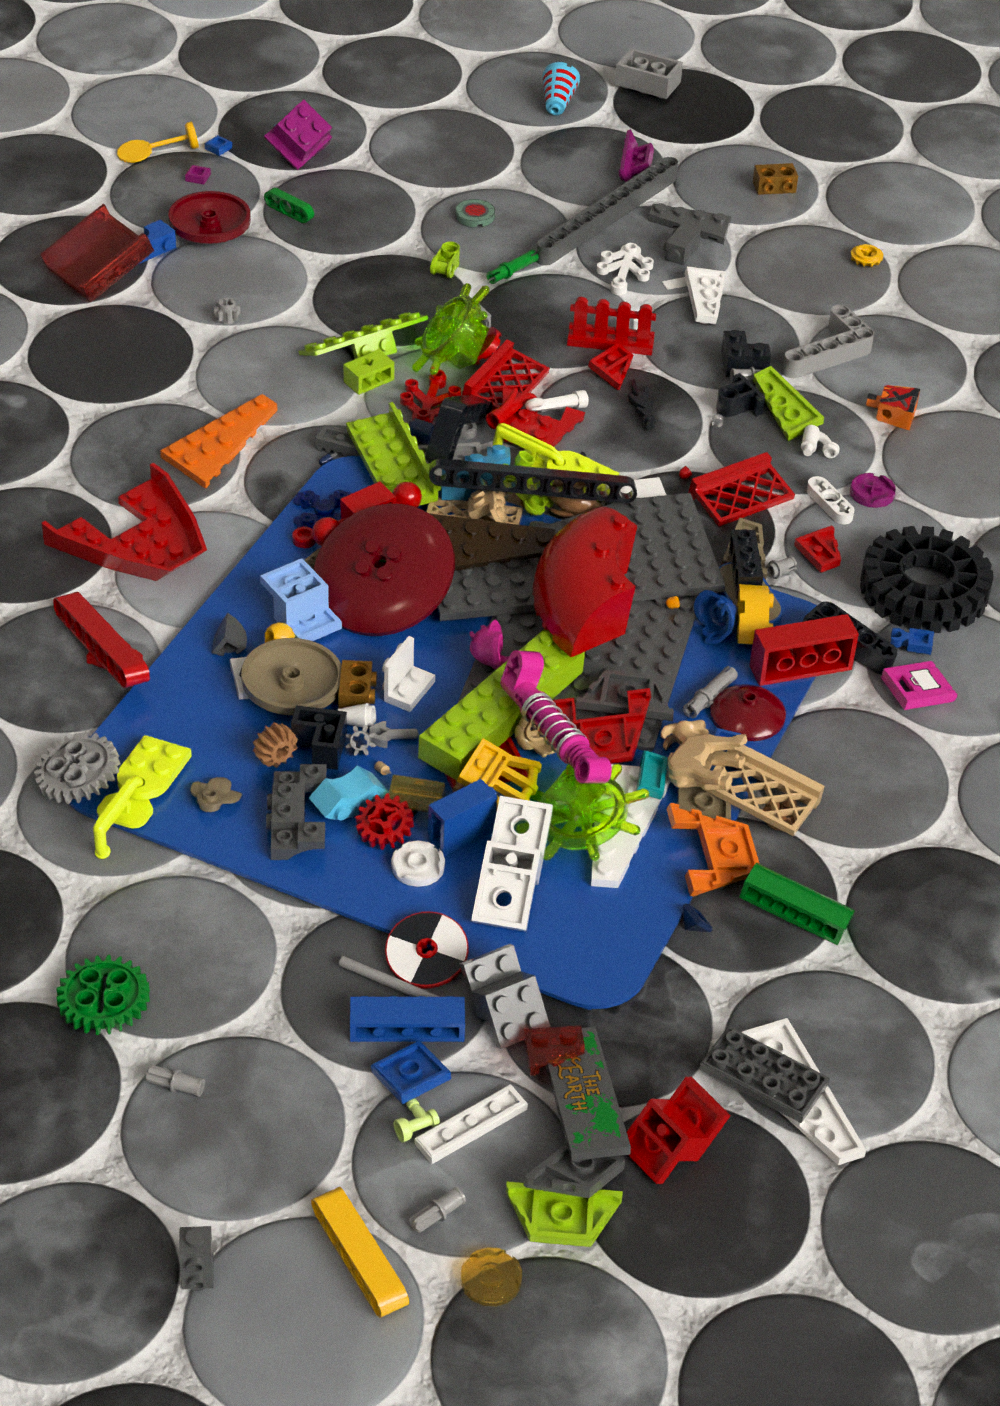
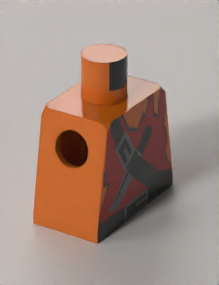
[866,385,920,430]

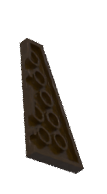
[429,513,556,571]

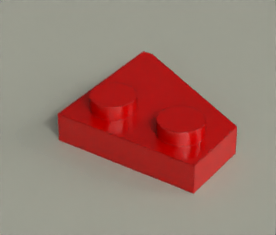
[588,343,634,390]

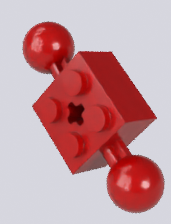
[312,481,422,546]

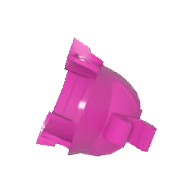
[470,620,509,670]

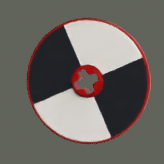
[385,912,469,989]

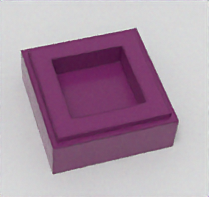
[185,165,211,185]

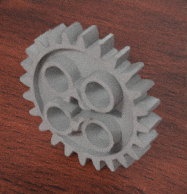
[34,732,121,804]

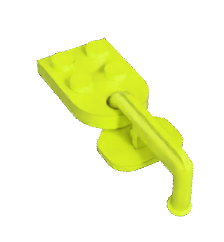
[492,423,619,503]
[93,735,192,859]

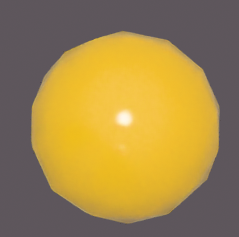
[265,622,295,643]

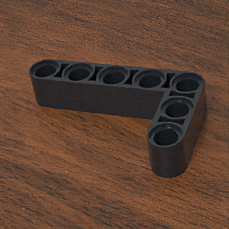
[425,395,493,462]

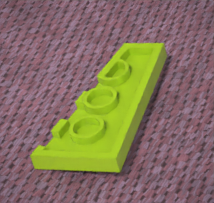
[753,366,824,441]

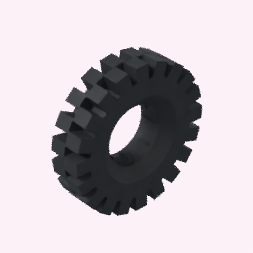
[860,526,993,633]

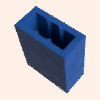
[428,779,498,857]

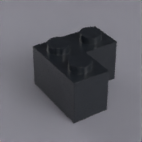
[721,330,771,377]
[291,705,347,770]

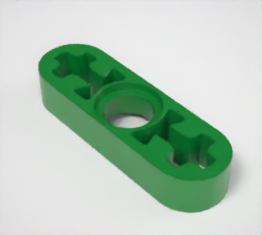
[264,187,314,223]

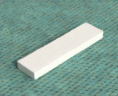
[414,1084,528,1165]

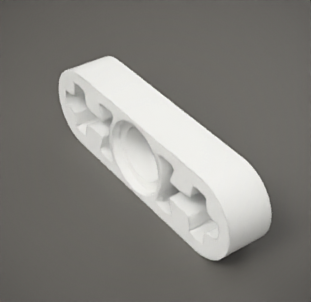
[807,476,854,525]

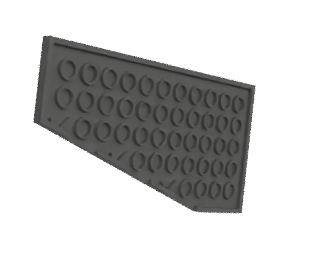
[437,493,725,621]

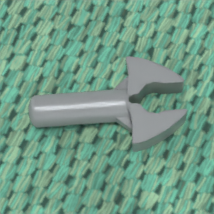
[369,721,418,748]

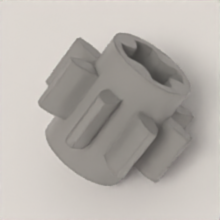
[214,298,241,324]
[345,725,377,756]

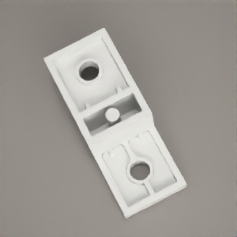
[471,796,553,932]

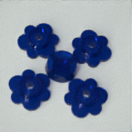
[294,490,352,529]

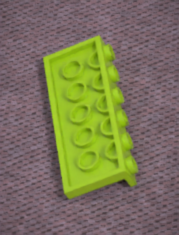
[346,402,441,506]

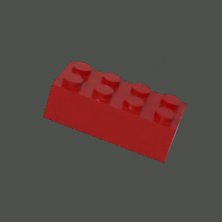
[749,614,859,686]

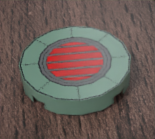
[455,199,495,227]

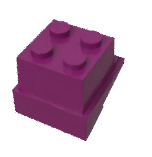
[264,99,332,170]

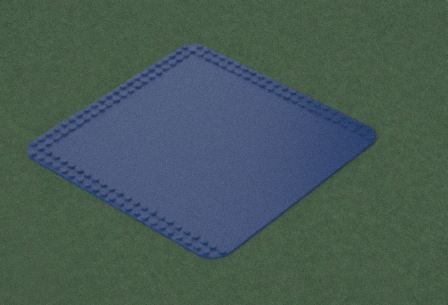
[69,456,817,1010]

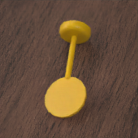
[117,121,199,163]

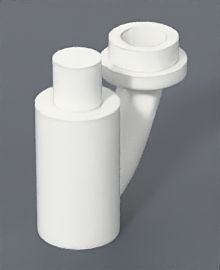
[801,425,840,458]

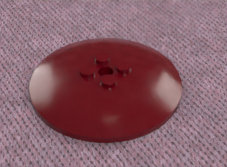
[314,504,455,636]

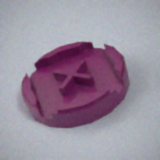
[850,473,896,508]

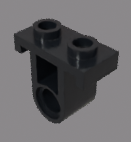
[716,373,765,417]

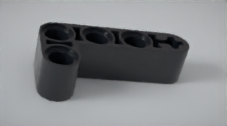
[802,601,897,675]

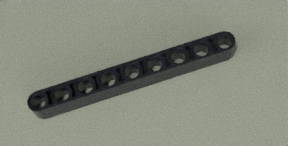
[429,458,637,503]

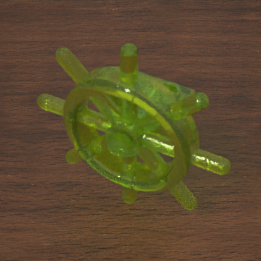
[412,283,490,375]
[516,764,649,861]

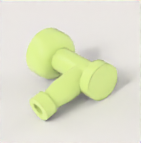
[393,1098,440,1143]

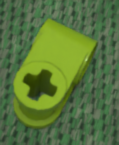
[430,241,460,278]

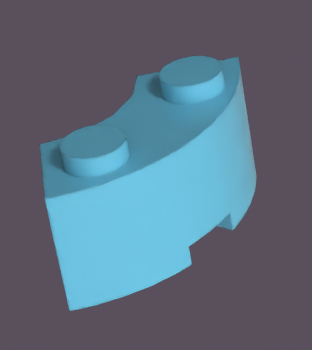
[309,766,389,821]

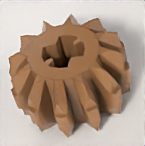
[253,722,298,768]

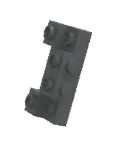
[266,764,327,860]

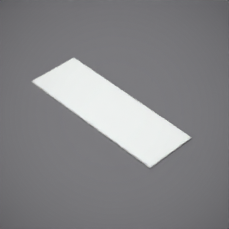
[662,277,687,290]

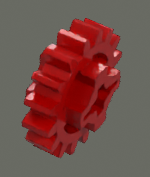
[355,793,414,850]

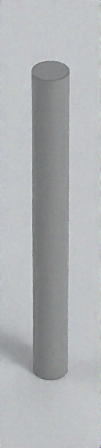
[339,956,440,997]

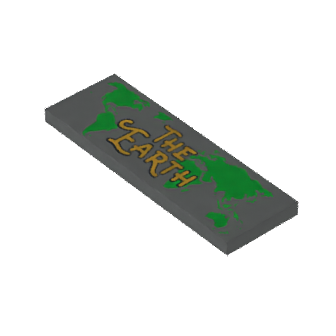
[539,1027,631,1161]

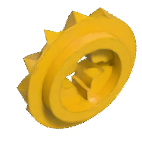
[851,244,883,267]

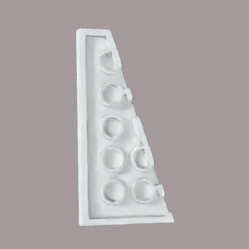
[591,764,671,888]
[709,1018,866,1165]

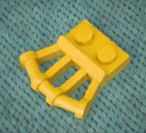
[457,738,542,811]

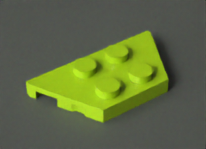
[506,1181,623,1247]

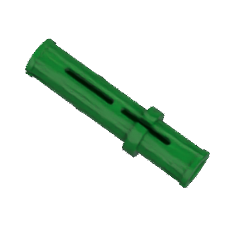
[486,249,539,284]

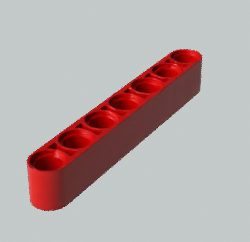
[53,592,150,688]

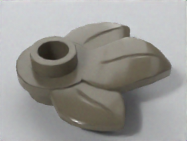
[190,777,242,812]

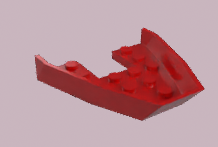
[42,462,207,581]

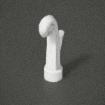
[525,390,589,412]

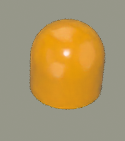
[666,596,680,609]

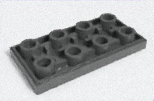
[699,1026,830,1123]

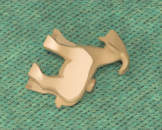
[660,720,747,791]

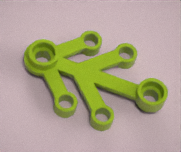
[504,451,555,515]

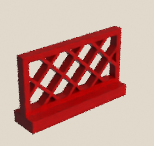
[462,339,550,410]
[688,452,795,527]

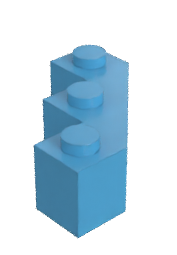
[441,445,511,500]

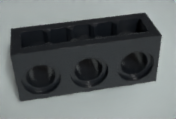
[729,529,763,599]

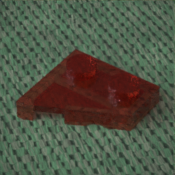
[524,1025,585,1076]

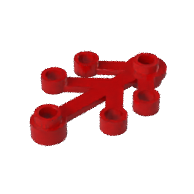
[400,369,461,423]

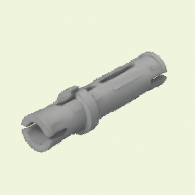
[683,666,738,718]

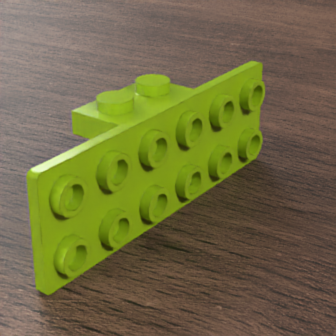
[298,312,428,359]

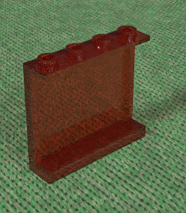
[40,204,154,302]

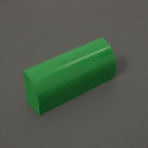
[739,863,855,945]

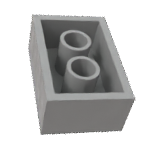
[615,48,683,99]

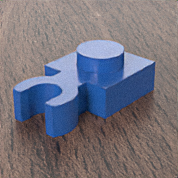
[890,628,934,655]

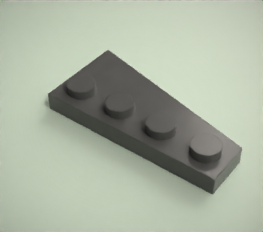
[648,203,731,245]

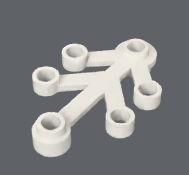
[597,243,654,295]

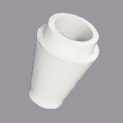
[338,703,376,728]

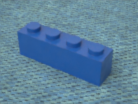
[350,996,465,1042]

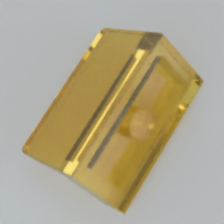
[389,775,446,812]

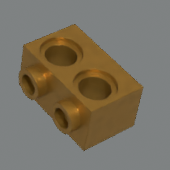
[753,163,798,195]
[338,660,377,708]

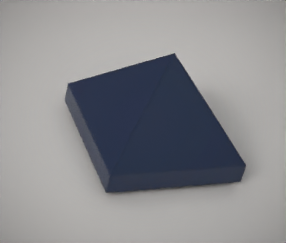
[683,903,713,932]

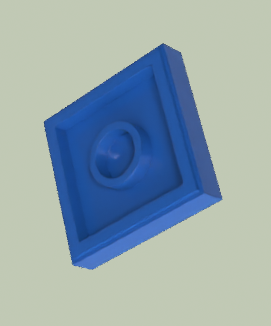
[371,1040,451,1104]

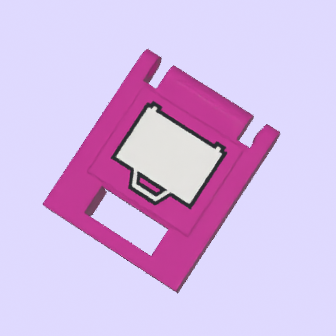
[881,661,957,710]

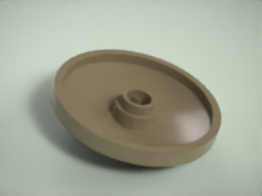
[241,638,342,715]

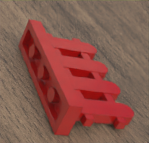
[567,297,656,356]

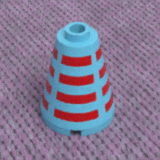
[542,62,580,115]

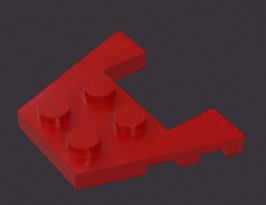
[501,387,585,447]
[552,688,651,764]

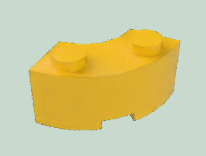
[736,584,774,644]

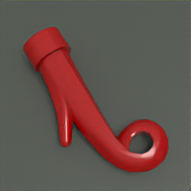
[486,388,538,429]

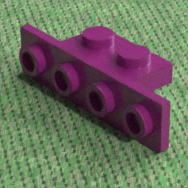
[618,129,654,183]

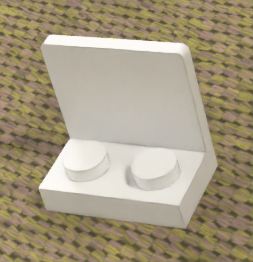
[382,636,435,712]

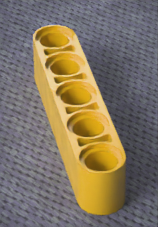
[311,1187,409,1318]

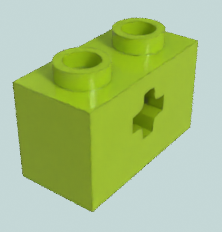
[343,350,394,395]

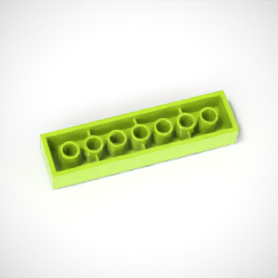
[418,629,585,780]

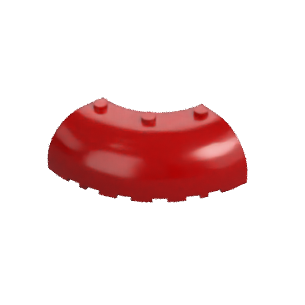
[532,507,637,657]

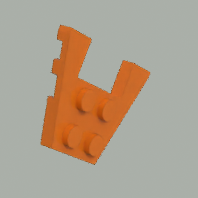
[666,803,760,896]

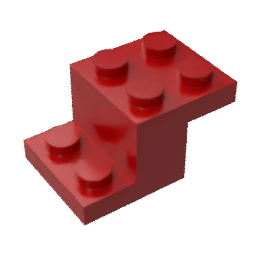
[627,1077,731,1184]

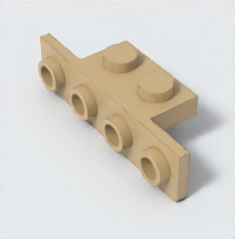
[468,490,507,523]

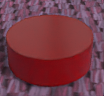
[292,527,316,548]

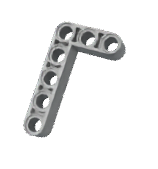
[782,305,874,379]

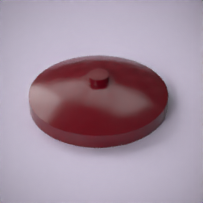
[168,191,251,244]

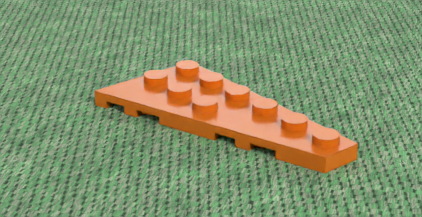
[160,394,277,489]

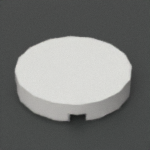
[391,841,445,887]

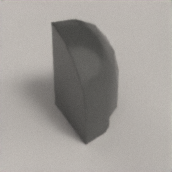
[212,613,247,656]

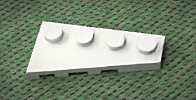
[685,266,726,324]

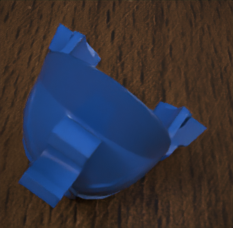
[694,590,737,644]

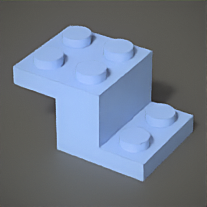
[260,558,342,641]

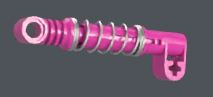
[500,650,612,784]

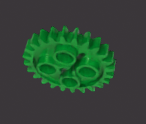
[56,955,150,1035]

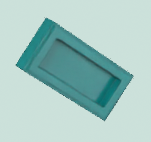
[636,750,668,800]

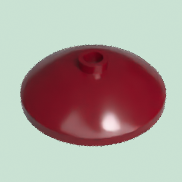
[710,684,786,741]

